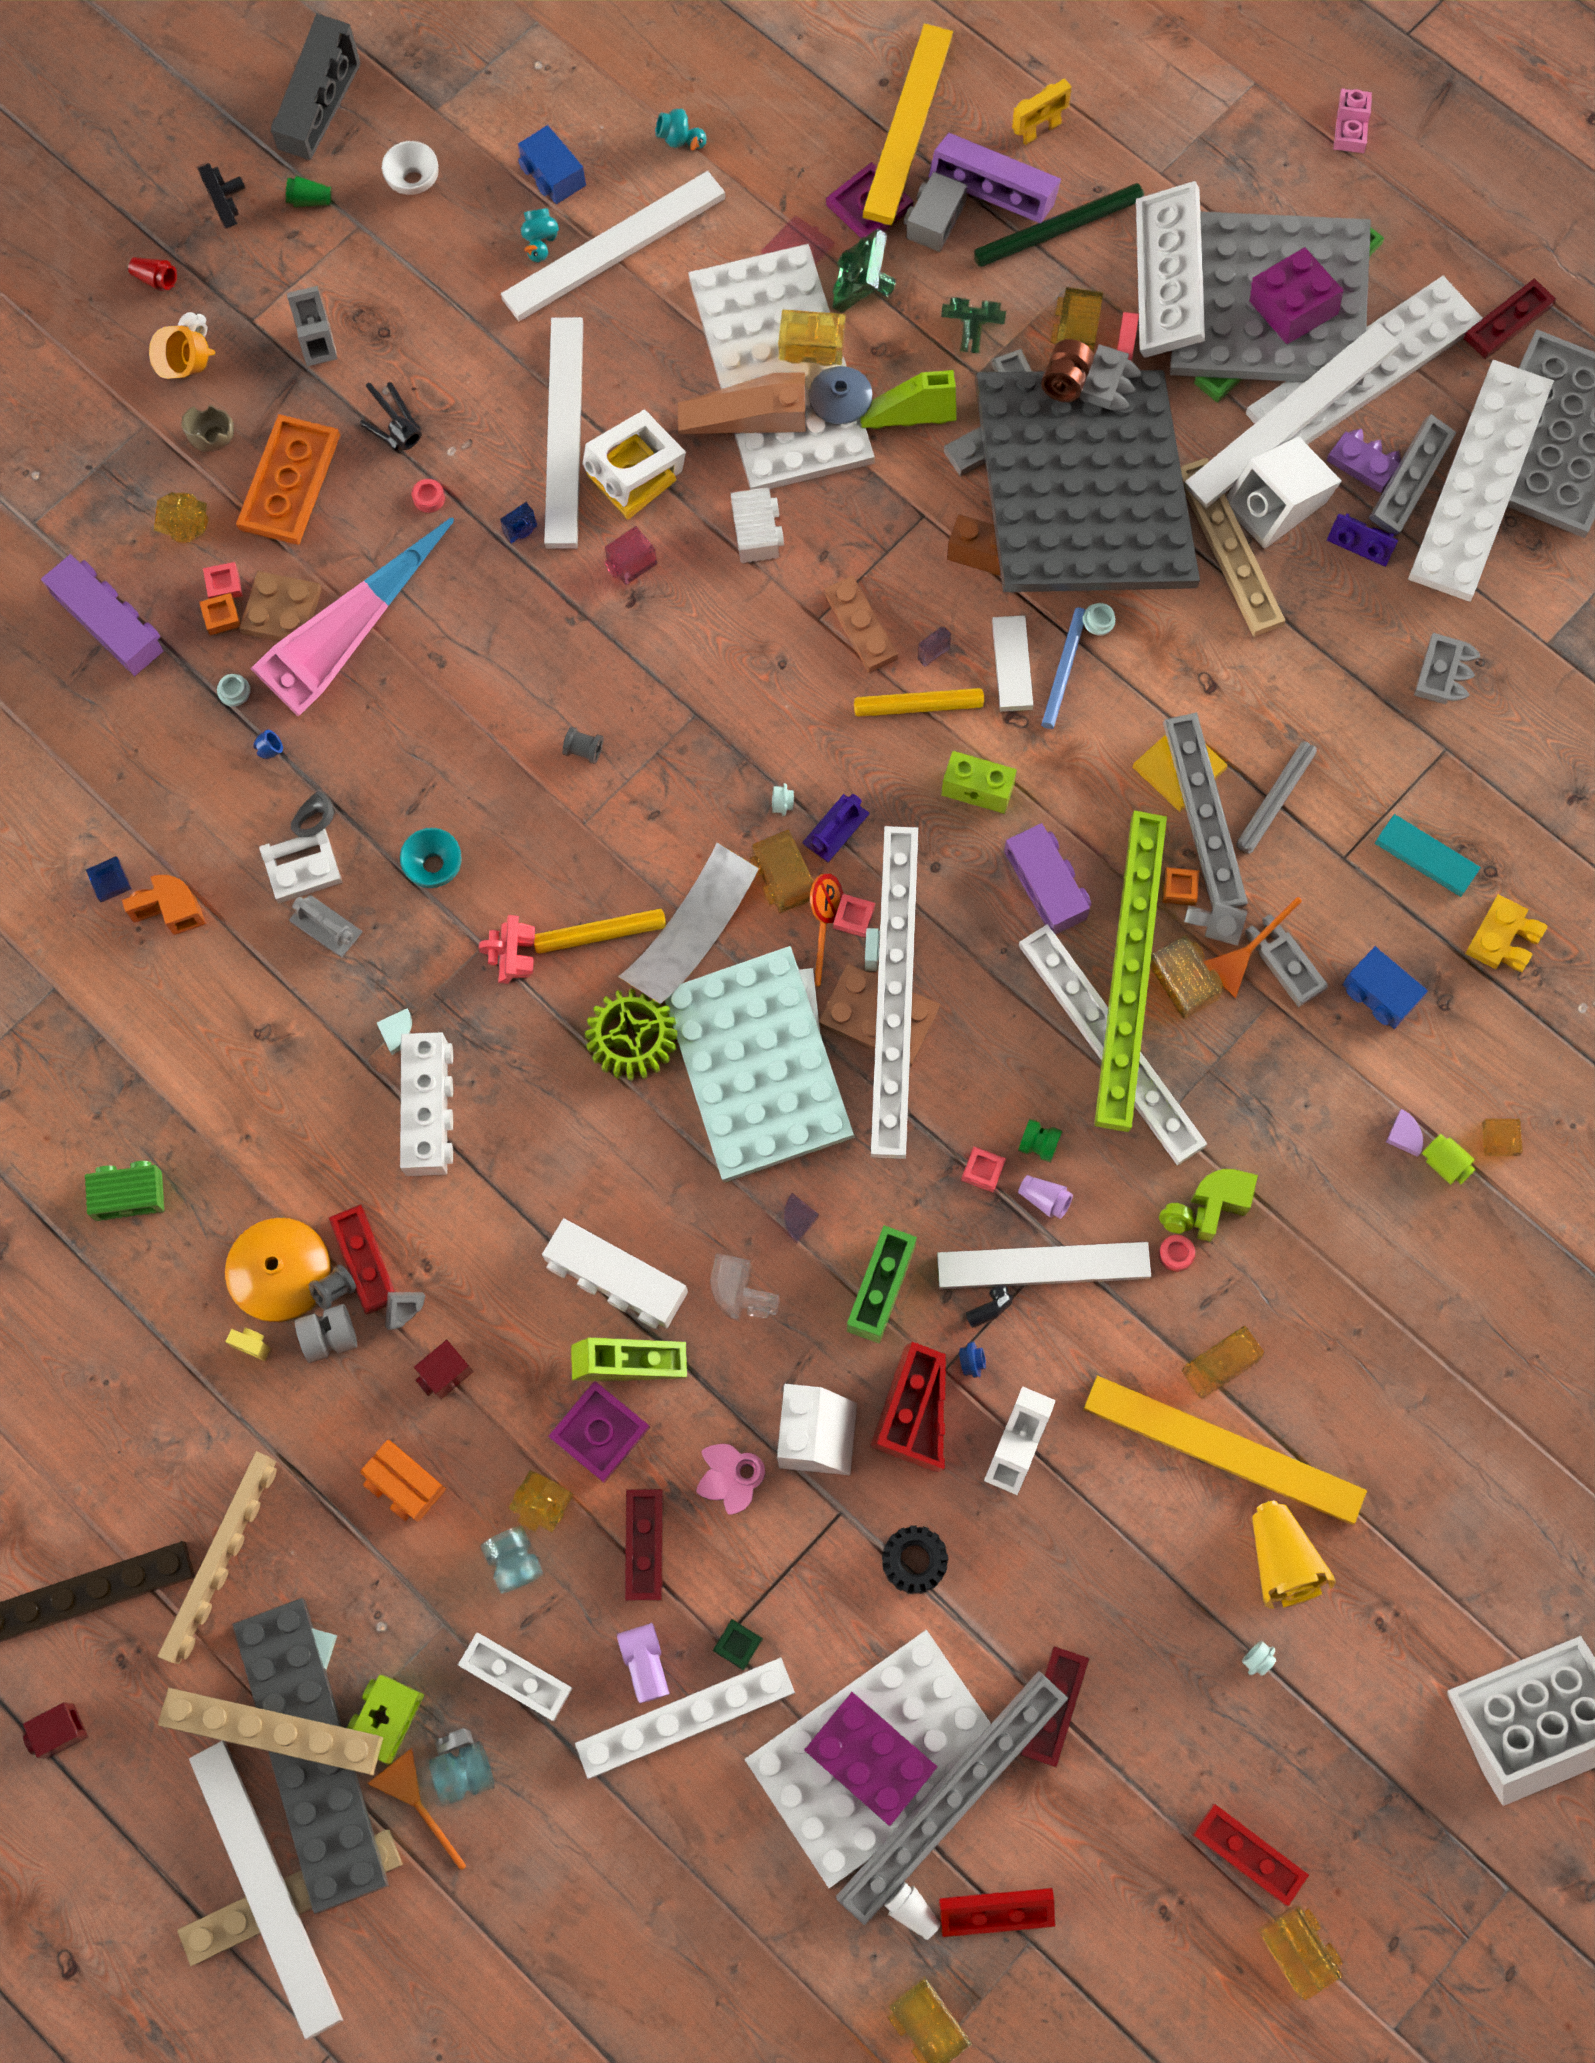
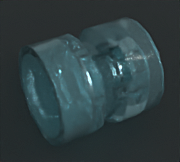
[480,1526,544,1594]
[429,1741,495,1806]

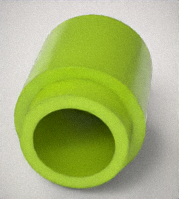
[1422,1134,1476,1185]

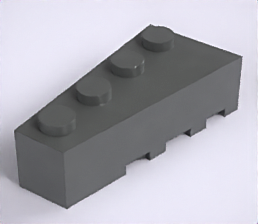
[271,13,361,160]

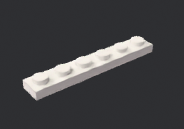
[575,1658,795,1779]

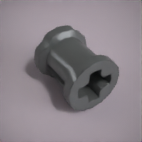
[562,726,604,764]
[308,1265,356,1310]

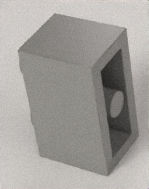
[904,172,967,252]

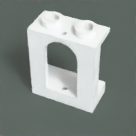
[583,409,686,507]

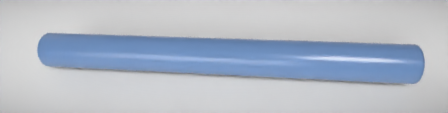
[1041,607,1085,729]

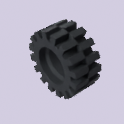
[882,1525,948,1594]

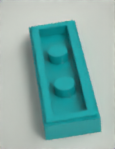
[1374,814,1481,897]

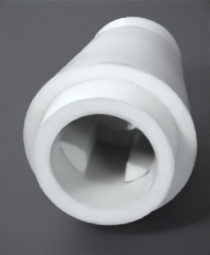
[884,1882,941,1940]

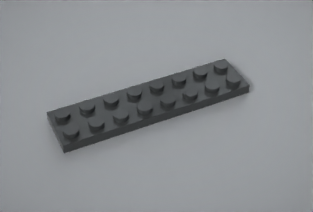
[232,1598,389,1914]

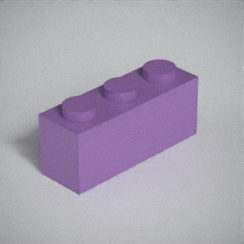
[1004,823,1091,935]

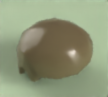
[181,405,234,452]

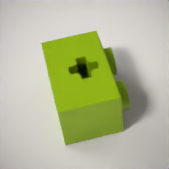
[941,751,1017,814]
[347,1674,425,1764]

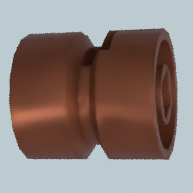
[1041,339,1094,402]

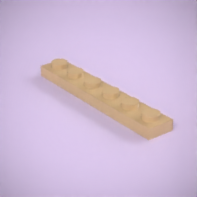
[1181,457,1286,637]
[157,1451,277,1664]
[158,1688,383,1775]
[177,1829,403,1966]

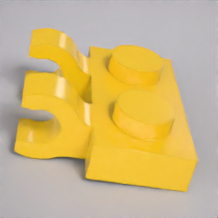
[1012,78,1072,145]
[1465,894,1548,972]

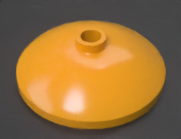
[225,1218,331,1322]

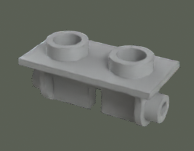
[289,895,363,958]

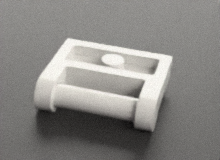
[259,829,343,904]

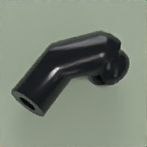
[966,1285,1013,1328]

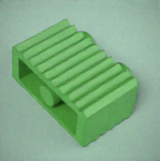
[85,1161,165,1221]

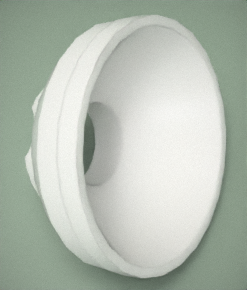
[382,141,438,195]

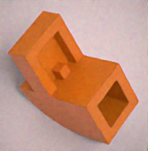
[122,875,206,935]

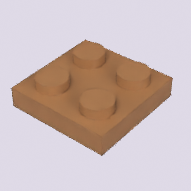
[239,571,322,641]

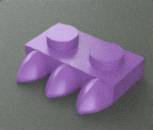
[1327,428,1401,493]

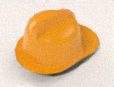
[149,325,215,379]

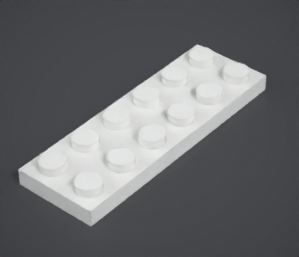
[1136,181,1205,358]

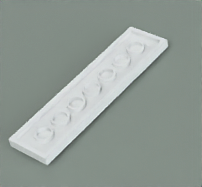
[1246,276,1483,445]
[1408,360,1554,602]

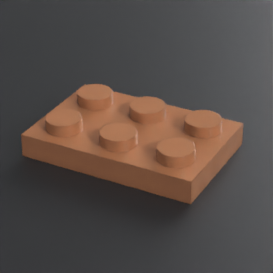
[819,963,940,1068]

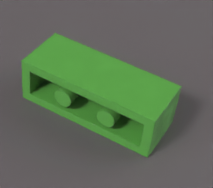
[847,1225,917,1344]

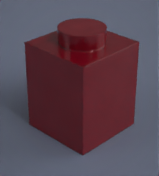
[414,1339,474,1399]
[23,1702,88,1759]

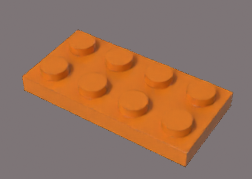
[236,414,341,545]

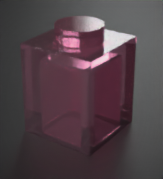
[604,526,657,585]

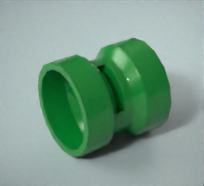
[1018,1119,1062,1163]

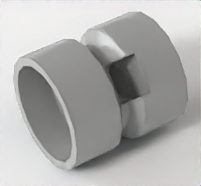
[295,1304,358,1363]

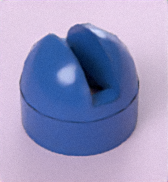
[253,730,283,759]

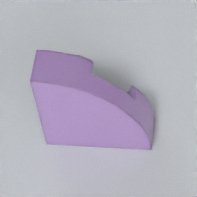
[1386,1109,1423,1157]

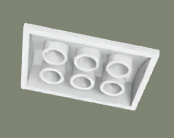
[1447,1636,1595,1806]

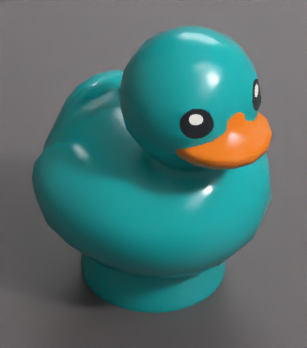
[655,108,707,151]
[520,208,559,262]

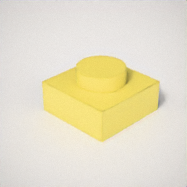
[225,1328,271,1361]

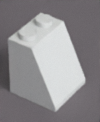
[1226,436,1341,549]
[777,1384,857,1475]

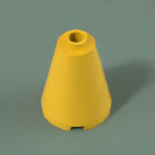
[1252,1501,1336,1609]

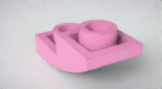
[1334,89,1372,153]

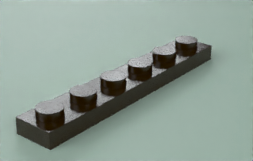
[0,1541,195,1642]

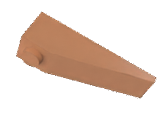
[678,372,806,434]

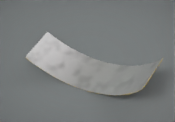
[618,842,759,1004]

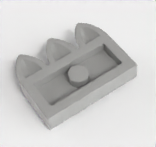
[1079,344,1141,410]
[1414,633,1480,705]

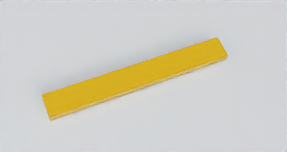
[862,23,953,226]
[1083,1375,1367,1525]

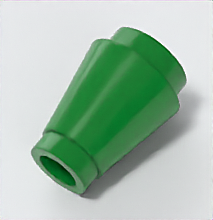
[286,176,332,207]

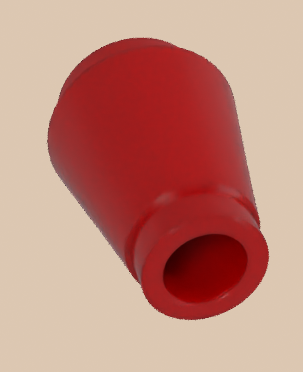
[128,257,177,291]

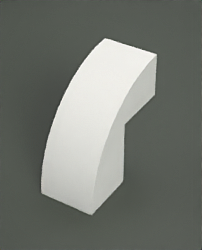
[984,1386,1056,1495]

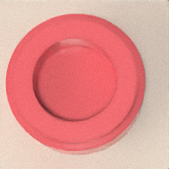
[412,479,445,513]
[1159,1235,1195,1272]

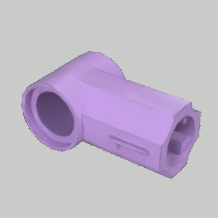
[617,1623,670,1704]

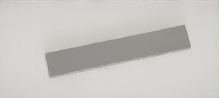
[1163,712,1248,908]

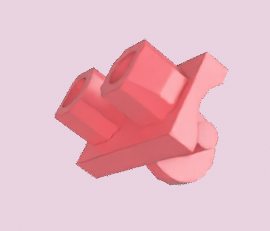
[479,915,535,984]

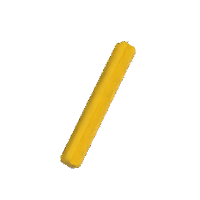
[854,688,984,717]
[534,909,666,954]

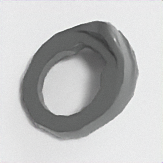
[290,791,335,837]

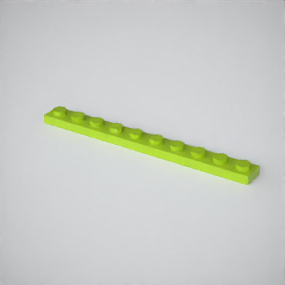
[1094,810,1167,1132]

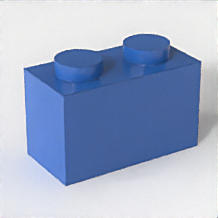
[518,125,586,204]
[1342,946,1428,1029]

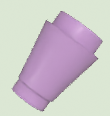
[1018,1175,1073,1219]

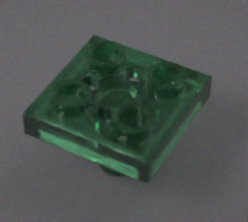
[832,229,896,313]
[941,297,1007,353]

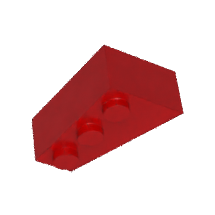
[870,1341,946,1473]

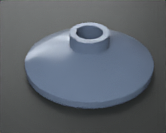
[809,366,872,424]

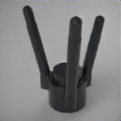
[360,382,422,450]

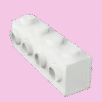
[400,1032,453,1176]
[542,1218,688,1329]

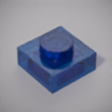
[500,502,537,543]
[86,856,132,902]

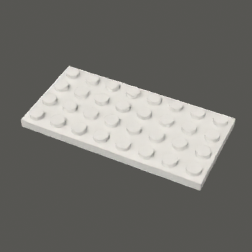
[688,244,875,490]

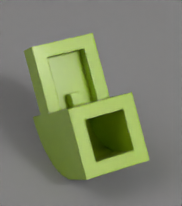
[1191,1169,1258,1242]

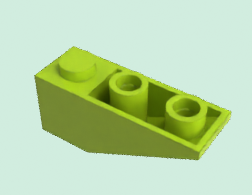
[861,370,957,429]

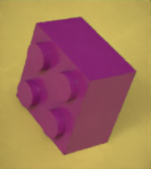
[1249,247,1344,344]

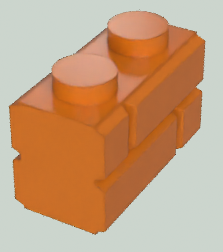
[360,1439,446,1522]

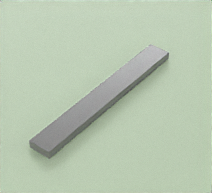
[836,1671,1068,1925]

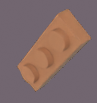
[824,575,898,673]

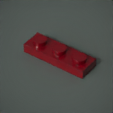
[1463,278,1556,359]
[625,1489,663,1602]
[1020,1646,1090,1768]

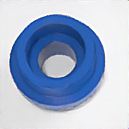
[959,1342,986,1378]

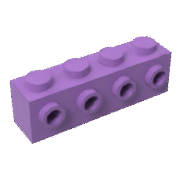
[929,133,1061,224]
[41,554,164,677]

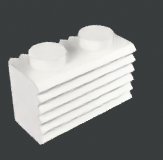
[731,488,784,563]

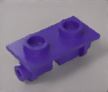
[1327,513,1399,567]
[802,794,870,863]

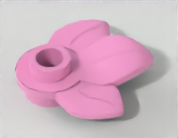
[696,1444,765,1515]

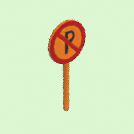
[810,874,844,987]

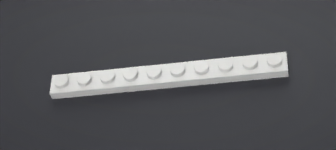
[871,826,918,1159]

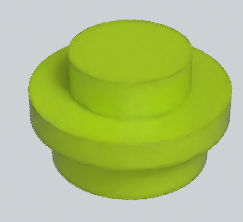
[1159,1203,1194,1234]

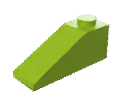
[571,1337,687,1382]

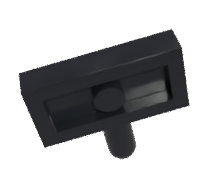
[196,162,245,229]

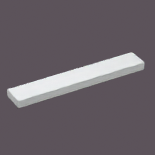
[937,1242,1151,1290]

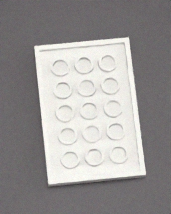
[745,1630,991,1888]

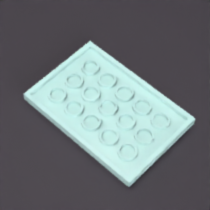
[665,946,855,1183]

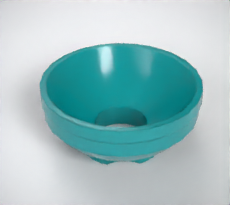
[400,828,462,888]

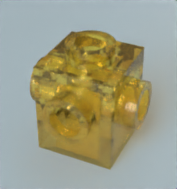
[154,492,209,543]
[508,1470,574,1533]

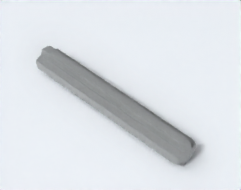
[1236,741,1317,854]

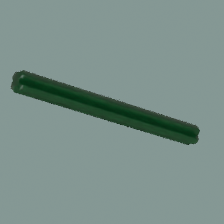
[974,183,1144,267]

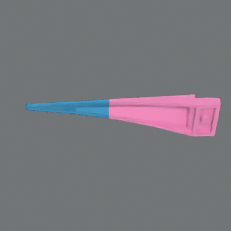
[250,518,454,716]

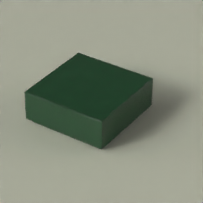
[712,1619,763,1671]

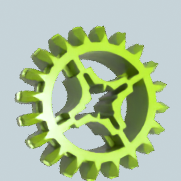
[585,988,678,1081]

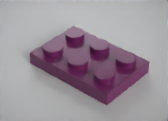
[804,1692,938,1826]

